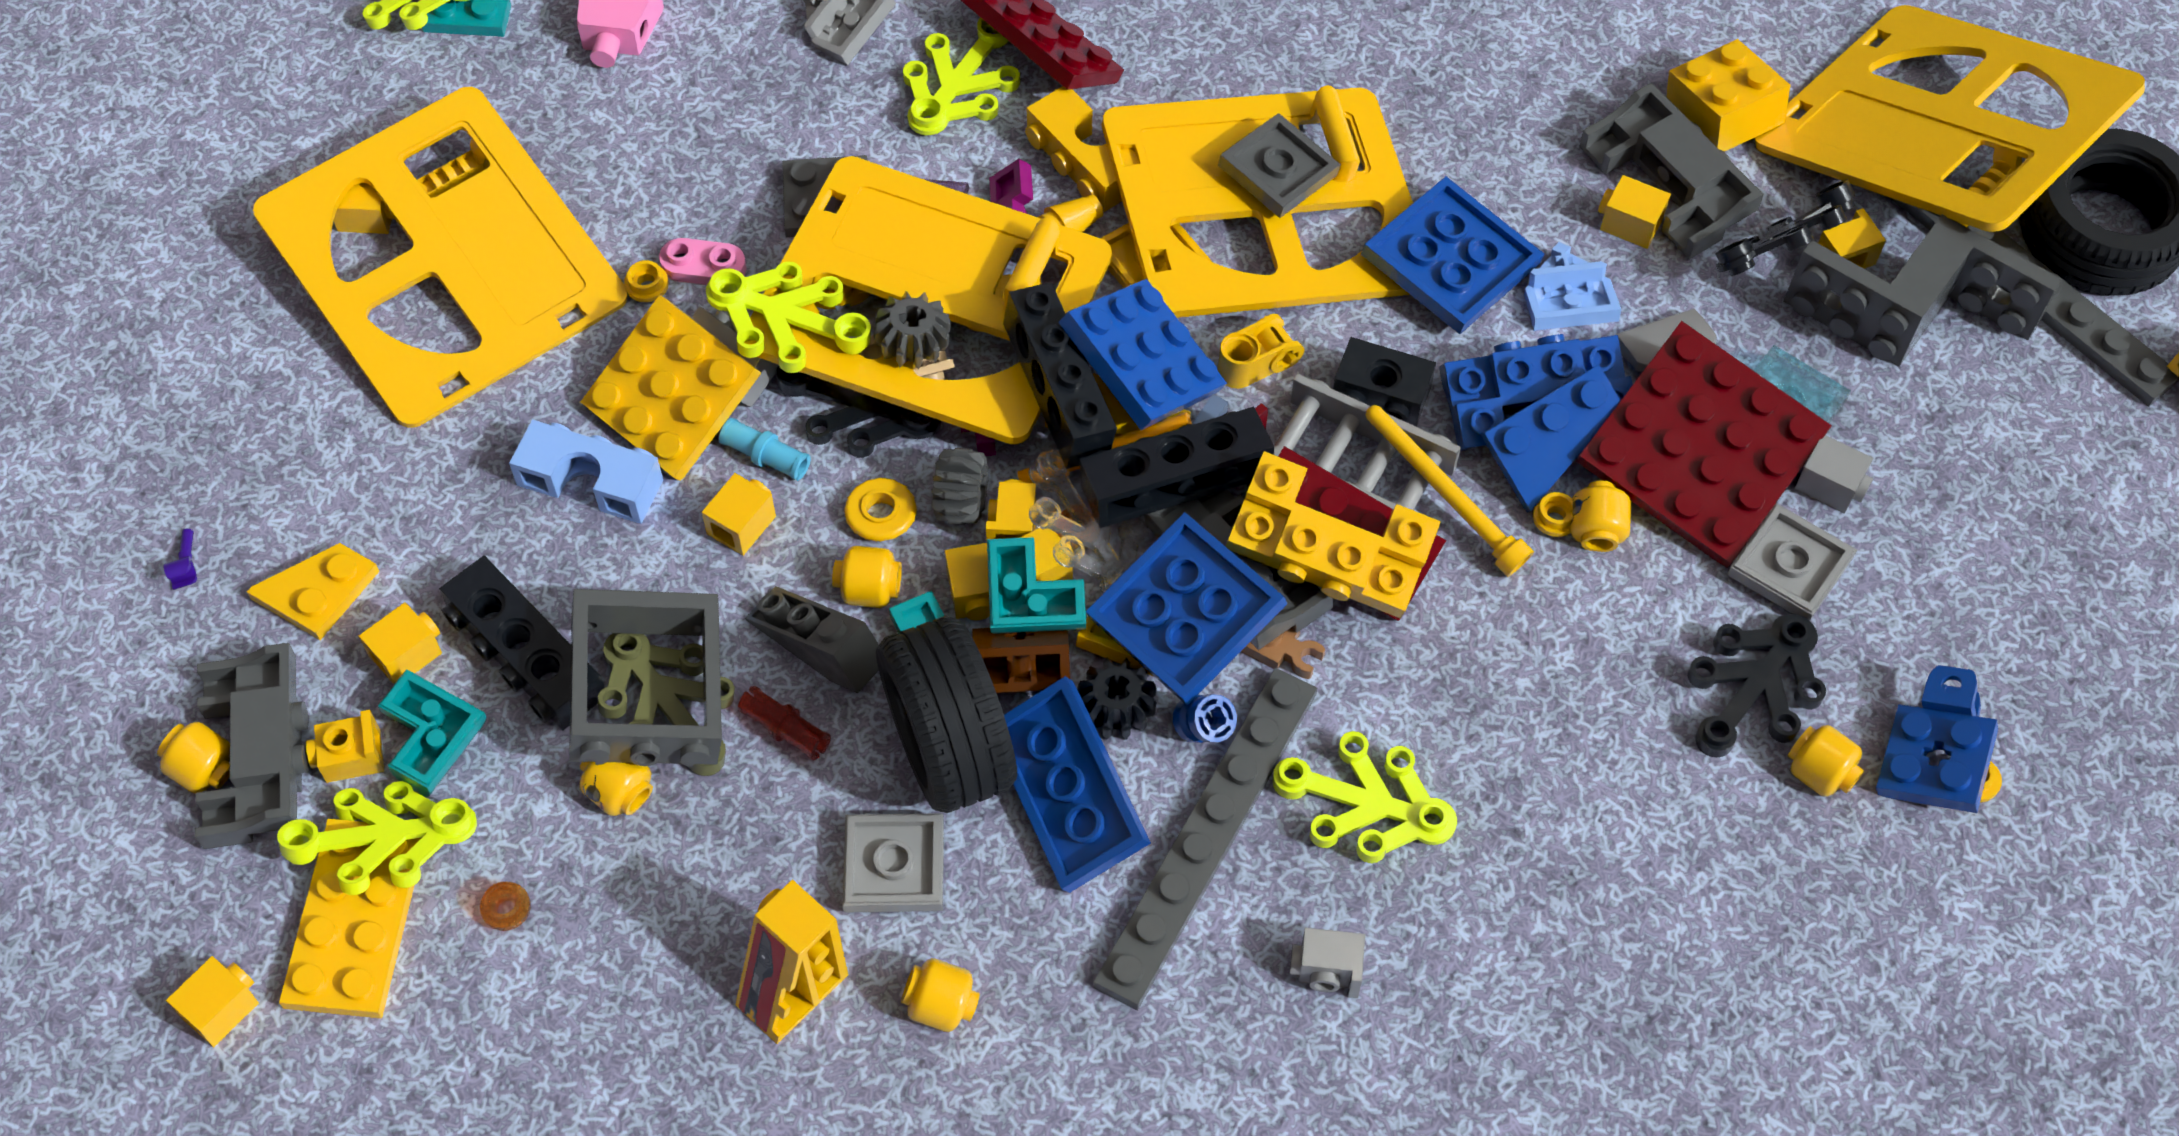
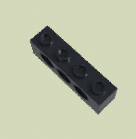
[1003,282,1117,469]
[1079,406,1274,529]
[439,555,605,731]

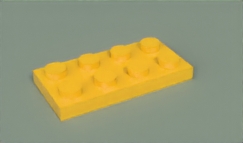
[279,819,421,1019]

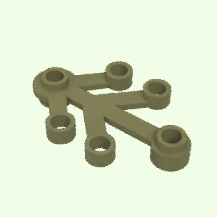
[598,633,735,776]

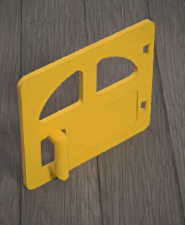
[1755,5,2145,232]
[1101,85,1413,318]
[253,87,628,428]
[744,156,1112,444]

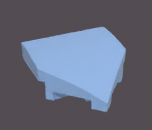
[1524,242,1621,331]

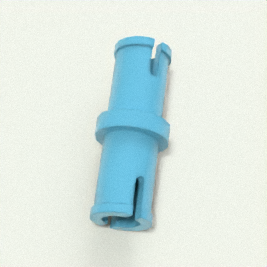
[719,418,811,481]

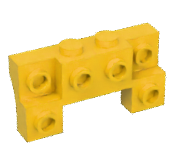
[1225,451,1441,619]

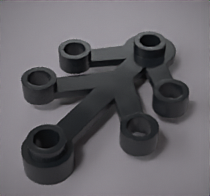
[1715,179,1855,276]
[776,366,942,458]
[1687,614,1826,758]

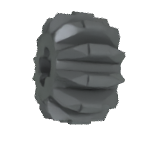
[874,291,951,370]
[931,448,989,525]

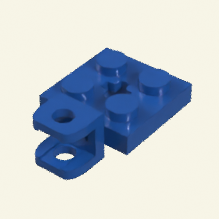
[1876,665,1999,813]

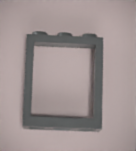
[569,589,722,767]

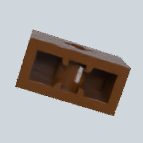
[972,628,1070,693]

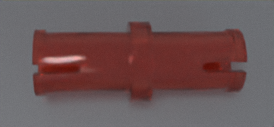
[738,685,831,760]

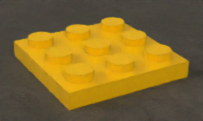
[580,294,761,481]

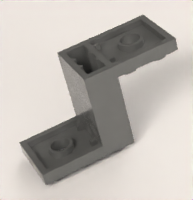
[1783,214,2063,366]

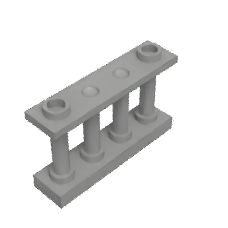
[1274,373,1461,510]

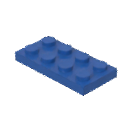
[1004,676,1151,893]

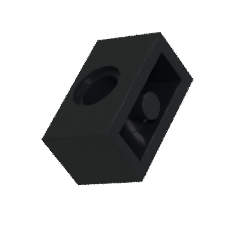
[1333,337,1436,427]

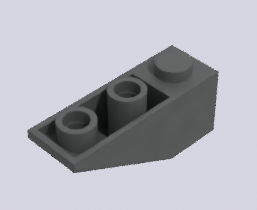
[745,586,879,693]

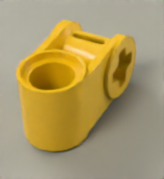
[1217,314,1304,389]

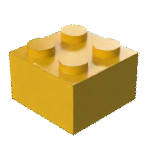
[1666,39,1790,152]

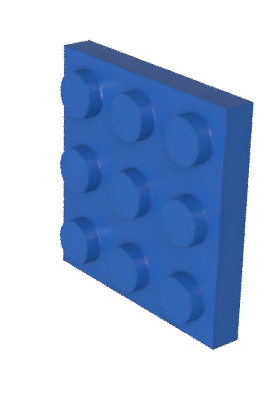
[1361,176,1544,334]
[1058,279,1227,431]
[1086,512,1287,705]

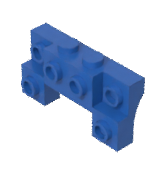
[1439,334,1633,452]

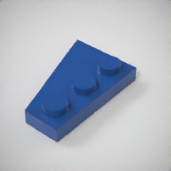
[1480,365,1621,512]

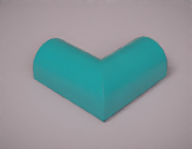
[987,537,1086,634]
[378,669,487,797]

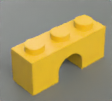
[1025,86,1139,212]

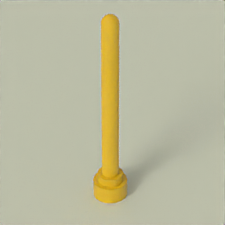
[1365,405,1534,577]

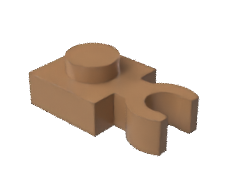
[1241,628,1326,679]

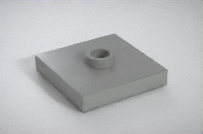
[1727,503,1857,621]
[843,813,944,912]

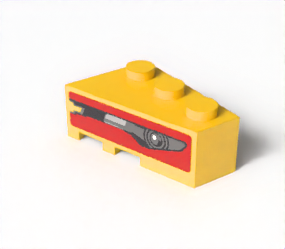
[735,879,848,1044]

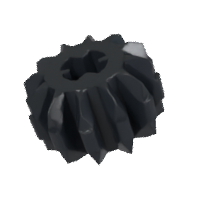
[1077,657,1157,740]

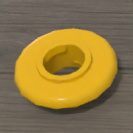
[844,477,917,542]

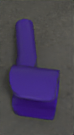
[163,528,197,590]

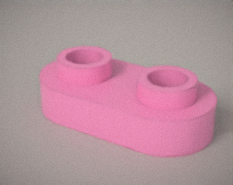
[659,238,746,285]

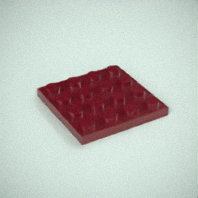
[1576,320,1832,568]

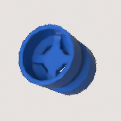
[1173,694,1237,743]

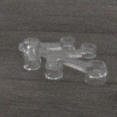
[1029,450,1149,594]

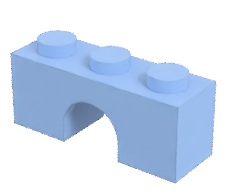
[509,419,663,524]

